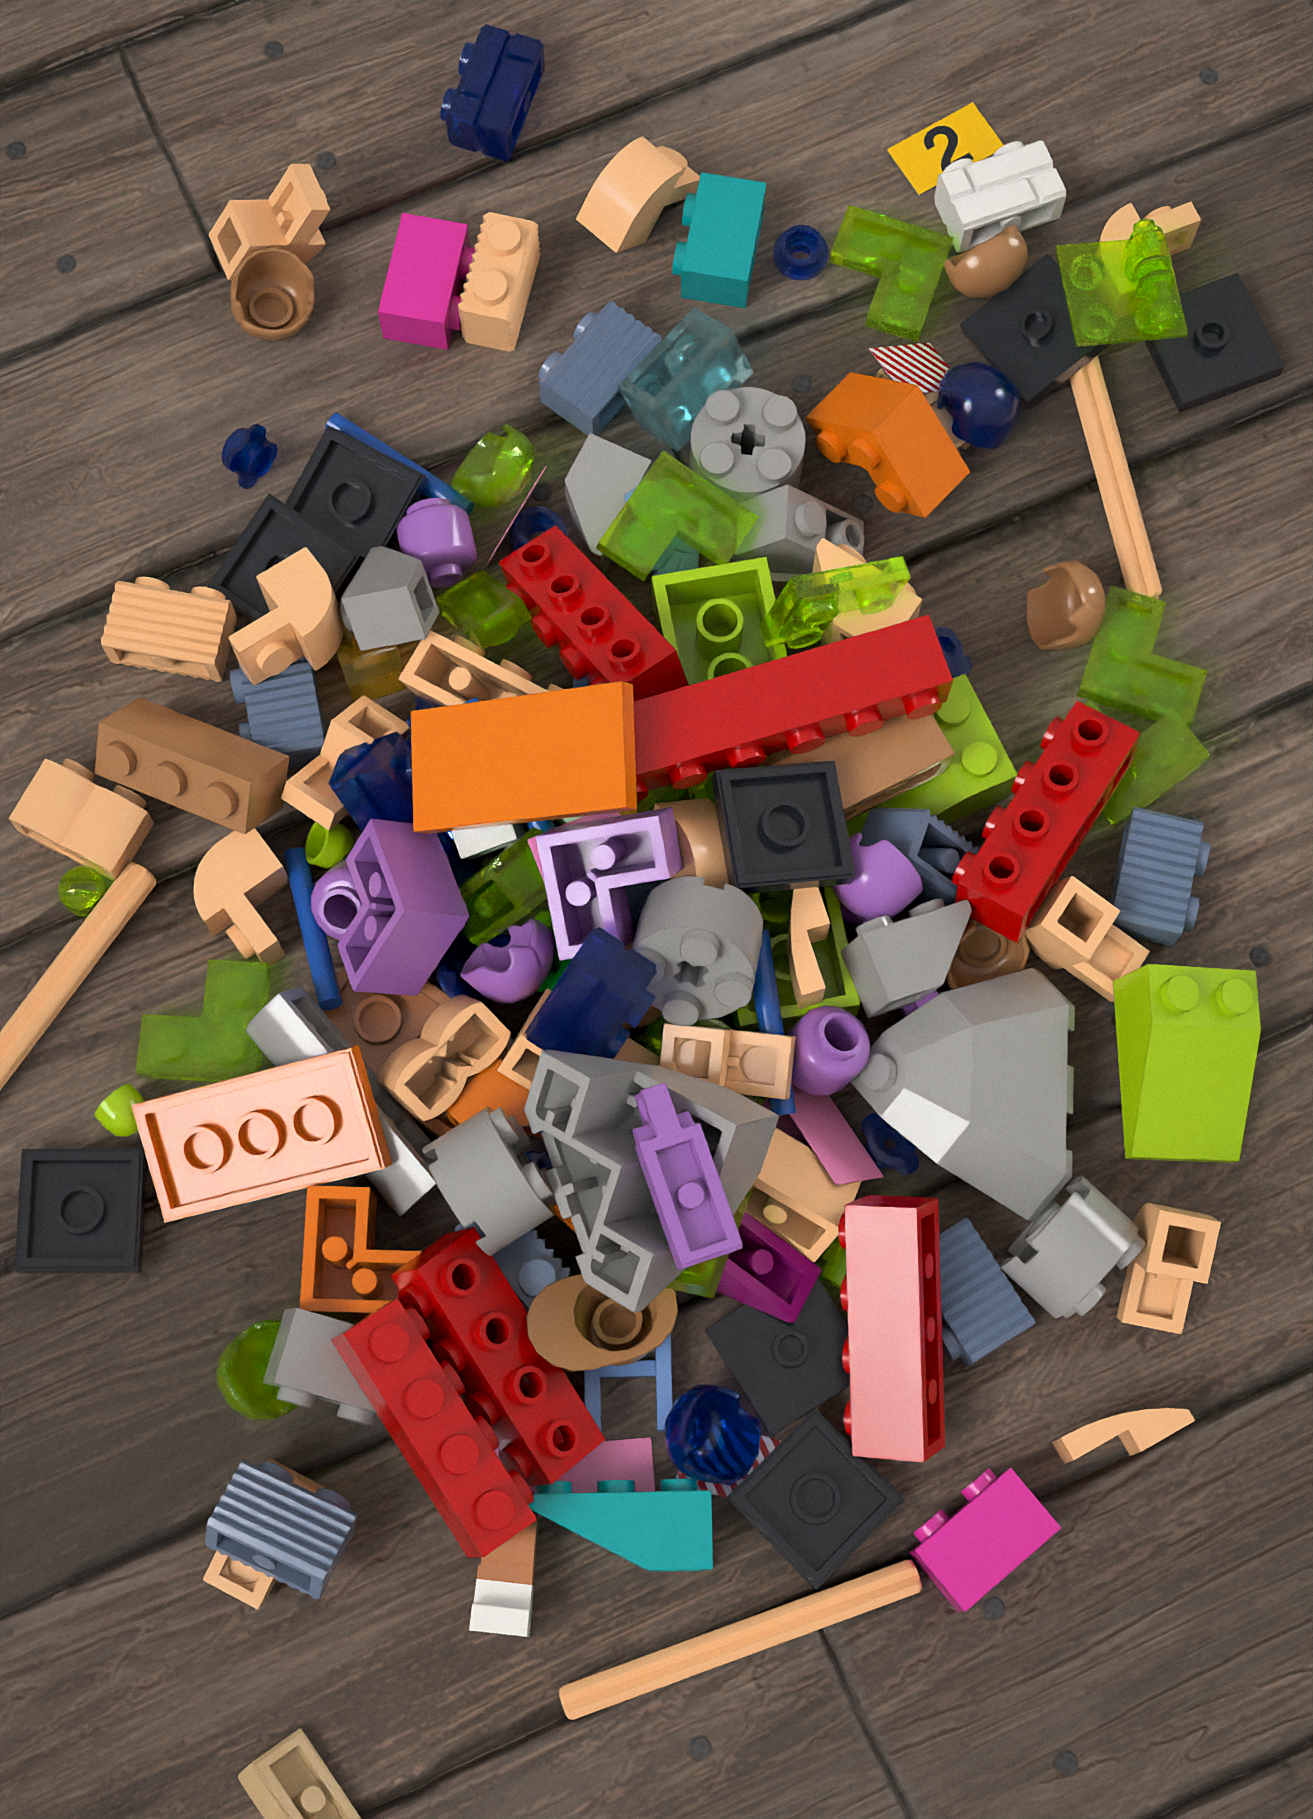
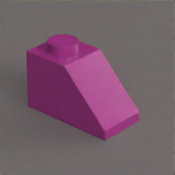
[685,1207,822,1323]

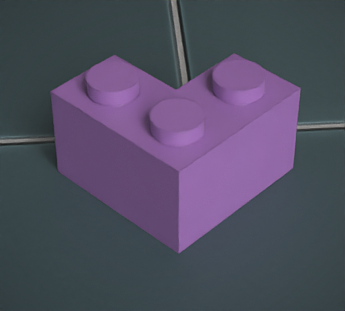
[536,807,684,961]
[337,819,470,996]

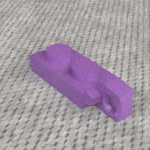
[632,1083,743,1271]

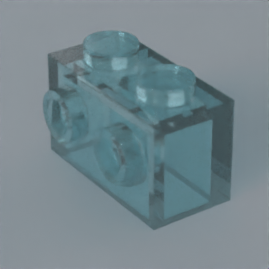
[618,308,753,451]

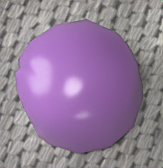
[831,833,923,920]
[460,918,555,1004]

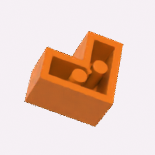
[805,372,970,518]
[299,1185,422,1321]

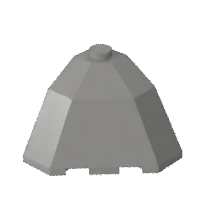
[850,968,1075,1222]
[524,1050,779,1313]

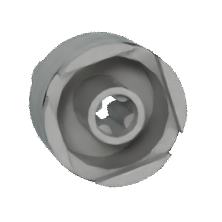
[690,387,805,520]
[628,876,763,1026]
[422,1106,557,1256]
[999,1176,1146,1319]

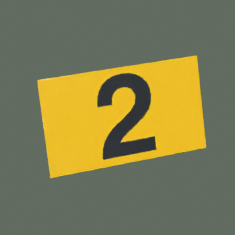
[887,102,1004,195]

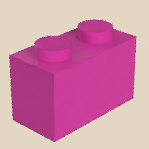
[378,213,475,350]
[909,1468,1061,1612]

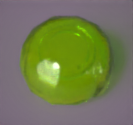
[451,424,535,509]
[216,1320,298,1420]

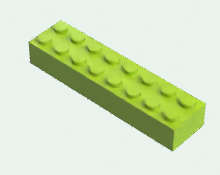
[651,557,860,1034]

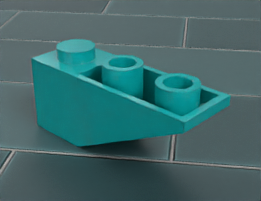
[529,1479,713,1572]

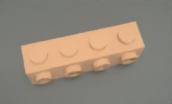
[398,630,563,708]

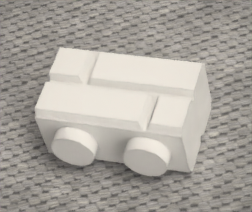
[934,140,1067,253]

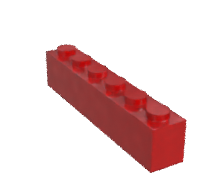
[634,614,953,803]

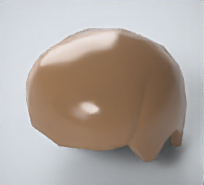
[944,224,1029,298]
[230,247,315,342]
[1026,560,1106,650]
[945,918,1030,990]

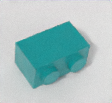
[672,172,767,309]

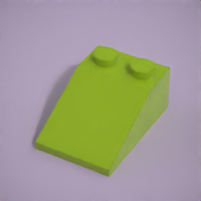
[846,674,1017,838]
[1113,964,1261,1163]

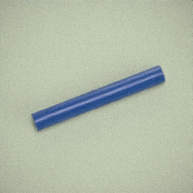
[325,412,475,516]
[283,847,343,1011]
[753,929,796,1115]

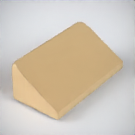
[238,1728,362,1819]

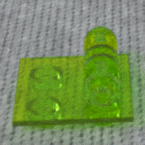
[1055,219,1188,347]

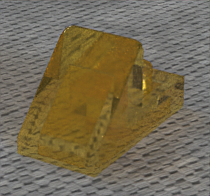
[336,625,407,702]

